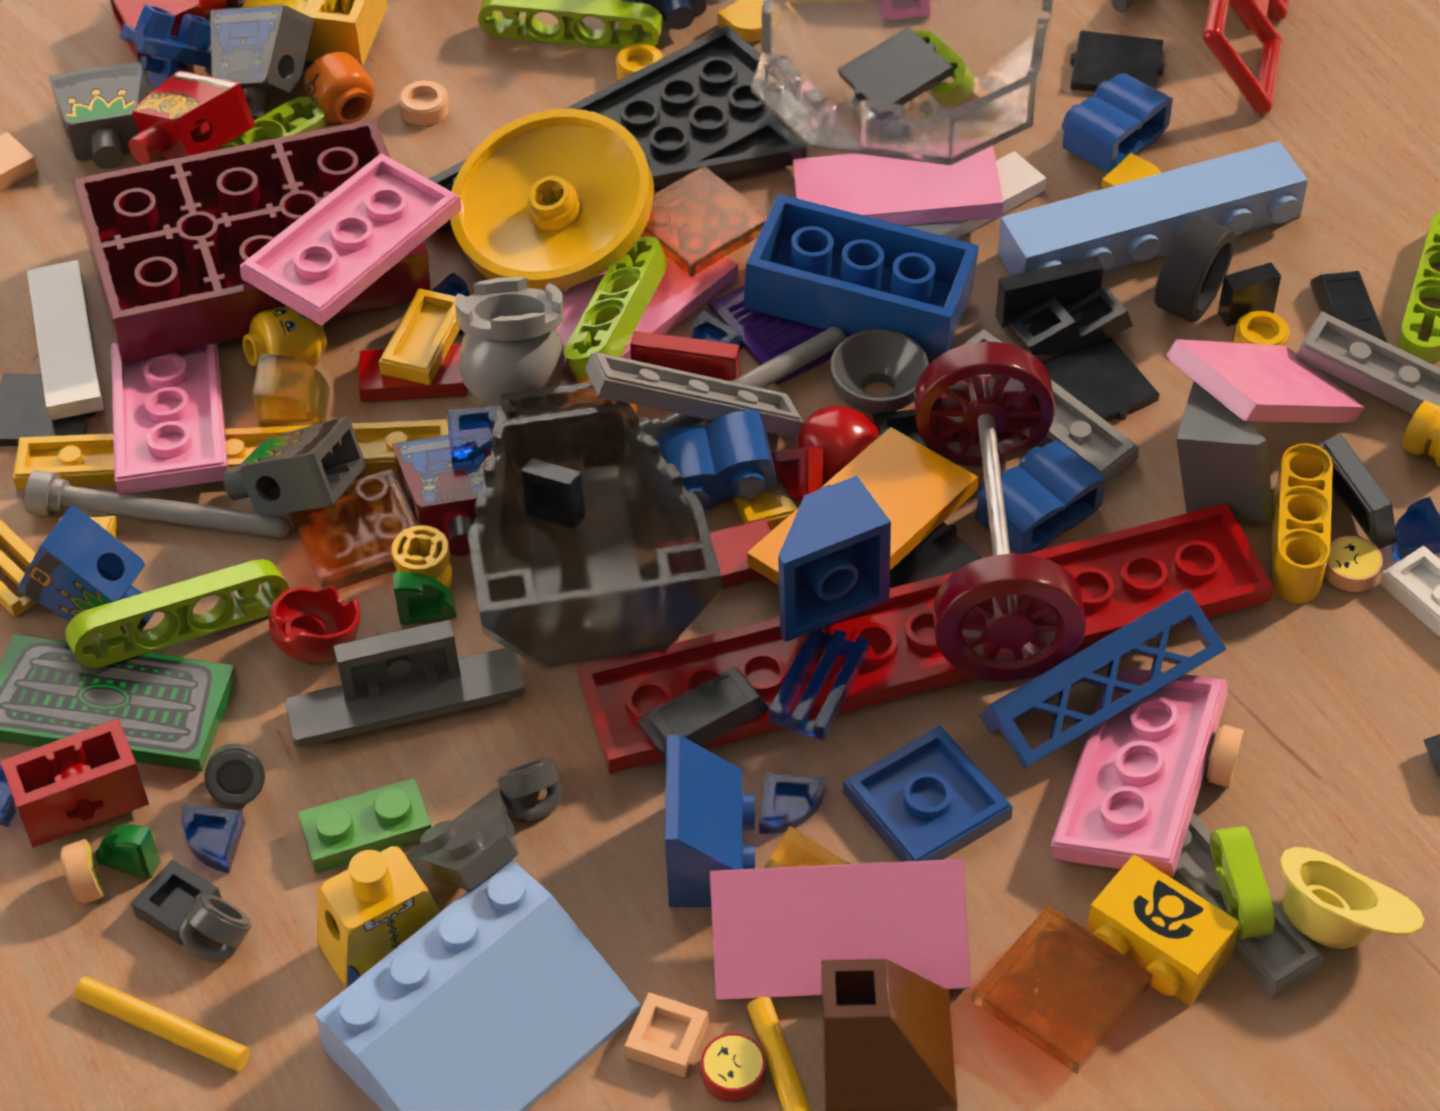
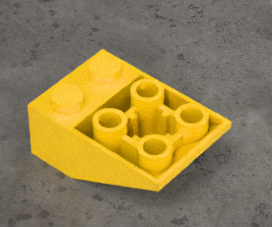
[242,0,388,67]

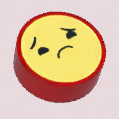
[701,1033,766,1102]

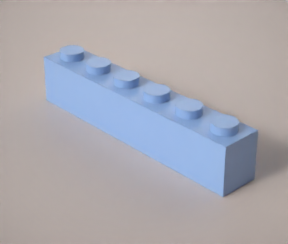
[998,141,1308,275]

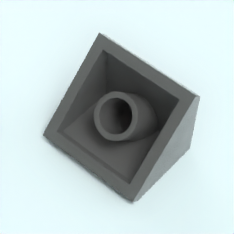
[1176,381,1274,523]

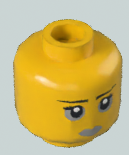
[243,306,327,379]

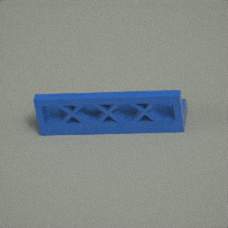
[979,589,1226,769]

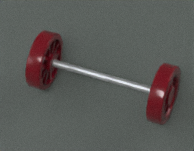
[914,342,1086,681]

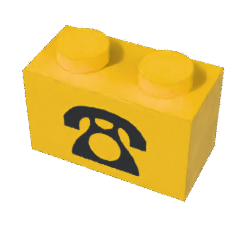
[1085,854,1240,1007]

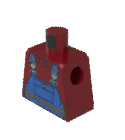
[393,427,502,556]

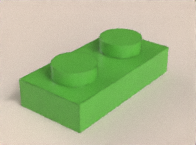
[298,777,431,873]

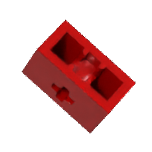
[0,718,149,848]

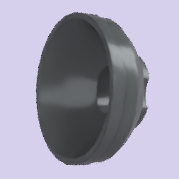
[830,329,929,414]

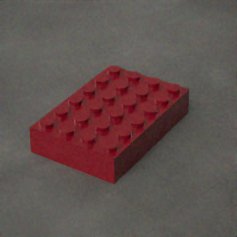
[73,118,431,364]

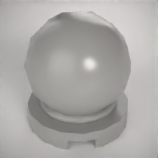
[455,277,565,414]

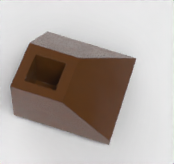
[820,959,958,1111]

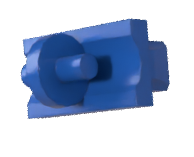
[119,4,212,87]

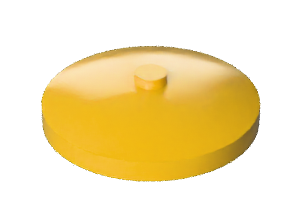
[450,109,654,291]

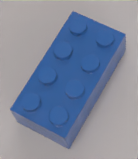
[743,193,979,359]

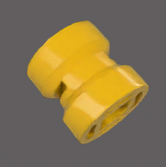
[1401,400,1440,467]
[392,526,454,591]

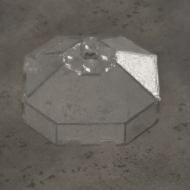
[751,0,1054,166]

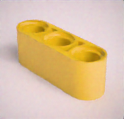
[1270,443,1333,604]

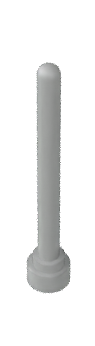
[623,327,845,466]
[24,470,290,538]

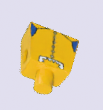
[316,846,440,989]

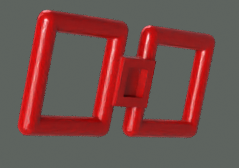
[1203,0,1289,115]

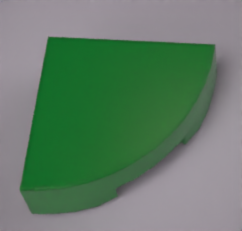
[392,573,457,624]
[95,824,161,878]

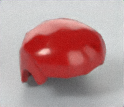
[796,405,879,485]
[268,585,360,665]

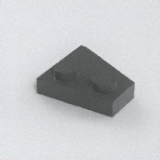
[406,788,518,891]

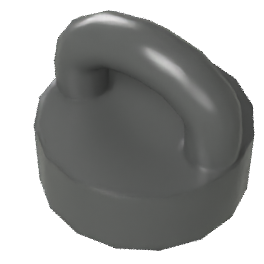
[204,743,265,806]
[497,757,563,821]
[179,894,251,962]

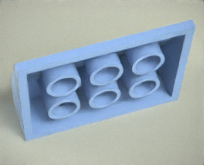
[315,859,642,1111]

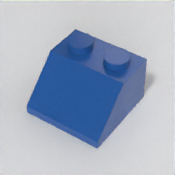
[778,476,891,642]
[665,735,755,907]

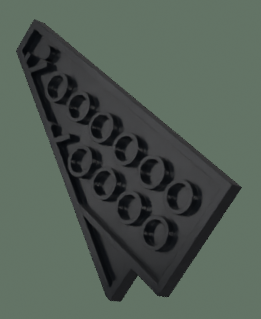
[429,25,816,232]

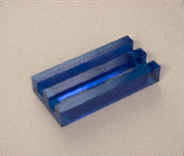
[769,627,869,741]

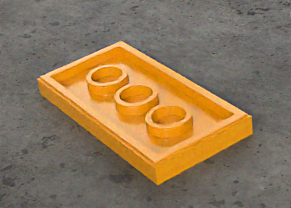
[747,427,978,585]

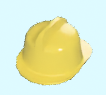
[1279,847,1424,949]

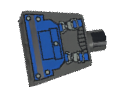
[210,4,314,120]

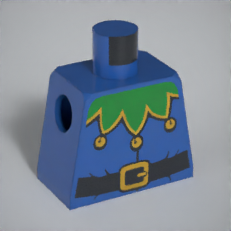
[16,504,155,630]

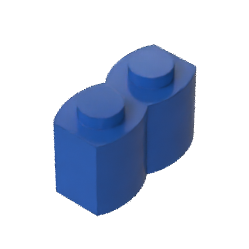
[1062,73,1173,173]
[653,410,778,513]
[975,441,1106,554]

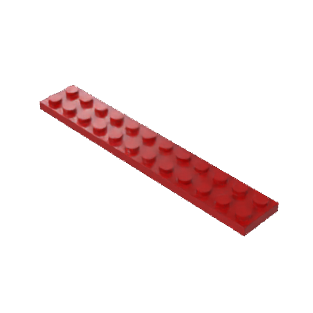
[577,503,1274,774]

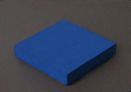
[843,725,1013,862]

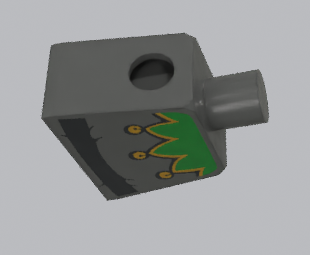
[49,61,150,169]
[224,416,367,517]

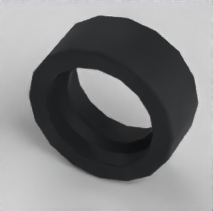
[1154,215,1236,322]

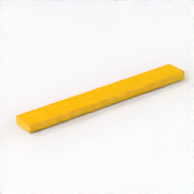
[13,419,453,490]

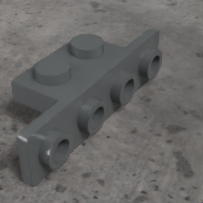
[285,620,525,747]

